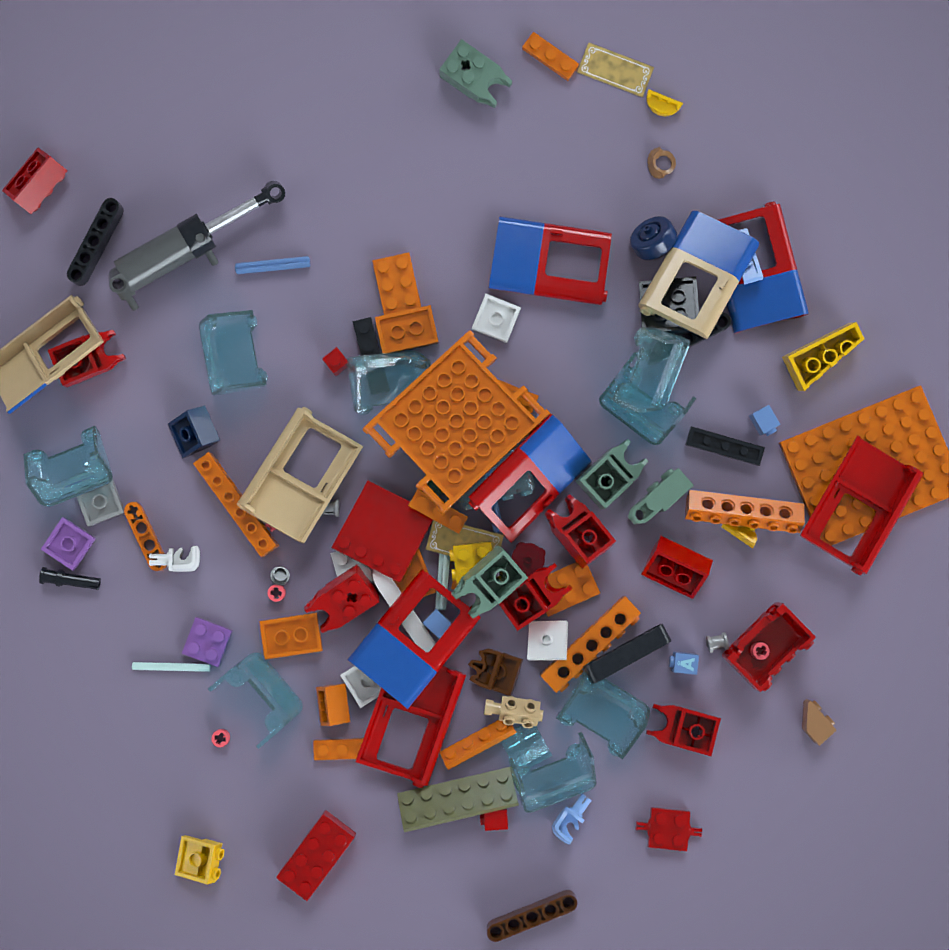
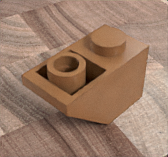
[802,699,837,746]

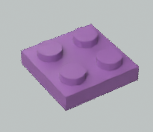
[41,517,96,571]
[182,617,233,667]

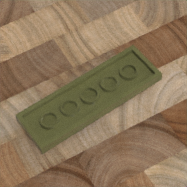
[397,767,519,832]

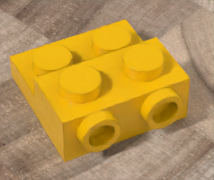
[449,541,492,585]
[174,835,224,885]

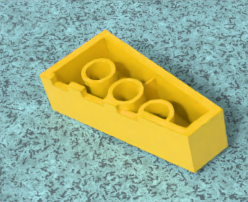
[782,322,864,391]

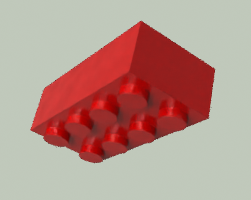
[276,810,356,901]

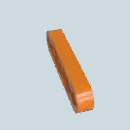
[124,502,167,571]

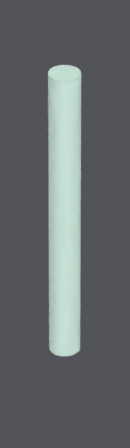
[132,662,211,672]

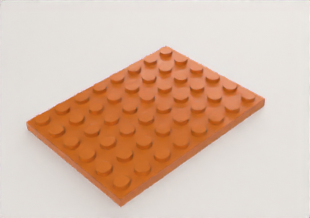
[779,385,949,546]

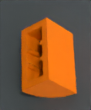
[316,683,350,726]

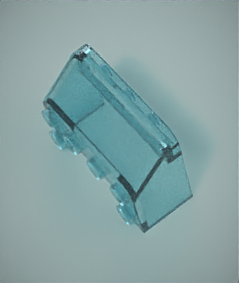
[613,328,690,413]

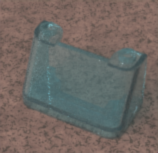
[199,310,268,396]
[347,351,431,415]
[23,426,113,507]
[556,671,650,760]

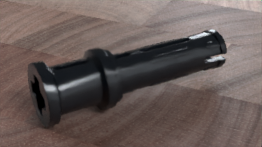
[39,567,101,590]

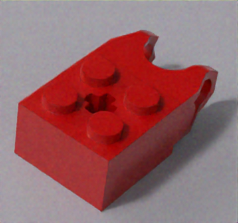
[47,330,126,388]
[545,494,616,569]
[499,563,572,631]
[304,564,379,633]
[645,704,721,757]

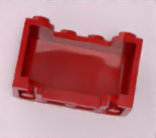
[722,602,816,692]

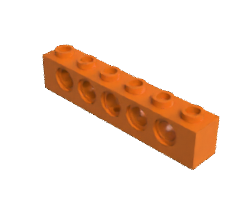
[193,452,279,557]
[685,490,805,533]
[540,596,641,693]

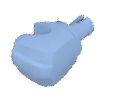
[552,793,592,845]

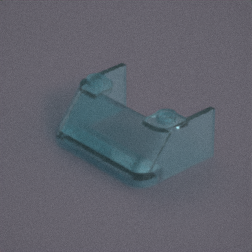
[599,352,697,445]
[208,652,303,749]
[508,732,597,813]

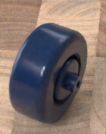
[630,216,677,260]

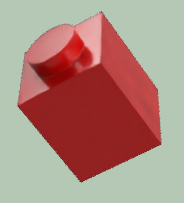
[322,347,351,376]
[480,808,508,831]

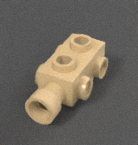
[484,696,543,728]

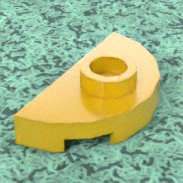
[646,89,683,117]
[721,524,757,549]

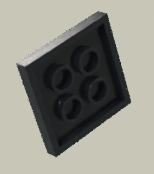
[639,276,699,336]

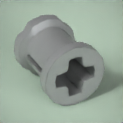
[321,500,340,517]
[706,632,729,653]

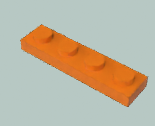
[440,720,516,770]

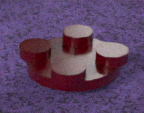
[511,542,546,576]

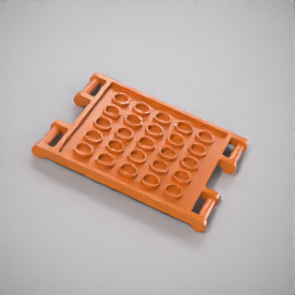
[362,330,551,515]

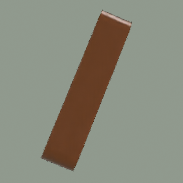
[487,890,577,942]

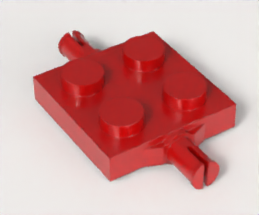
[635,807,702,851]

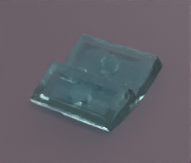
[501,725,552,774]

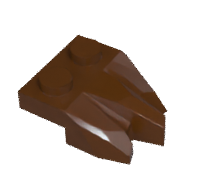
[468,648,523,696]

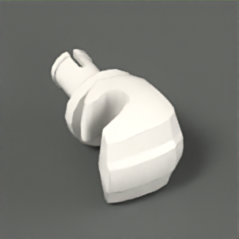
[149,546,200,572]

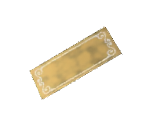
[577,43,654,97]
[426,520,504,556]

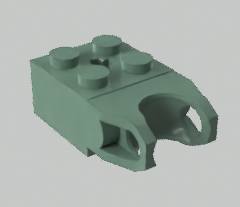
[439,39,512,108]
[575,439,649,509]
[628,468,694,524]
[451,545,528,618]

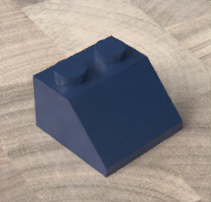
[168,405,220,459]

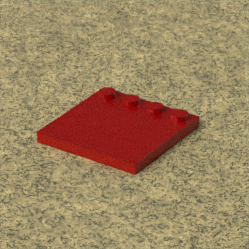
[331,480,433,583]

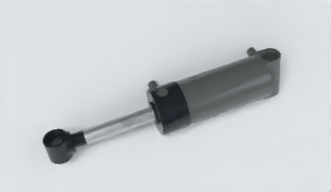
[108,181,285,311]

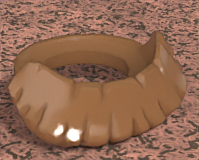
[647,147,676,179]

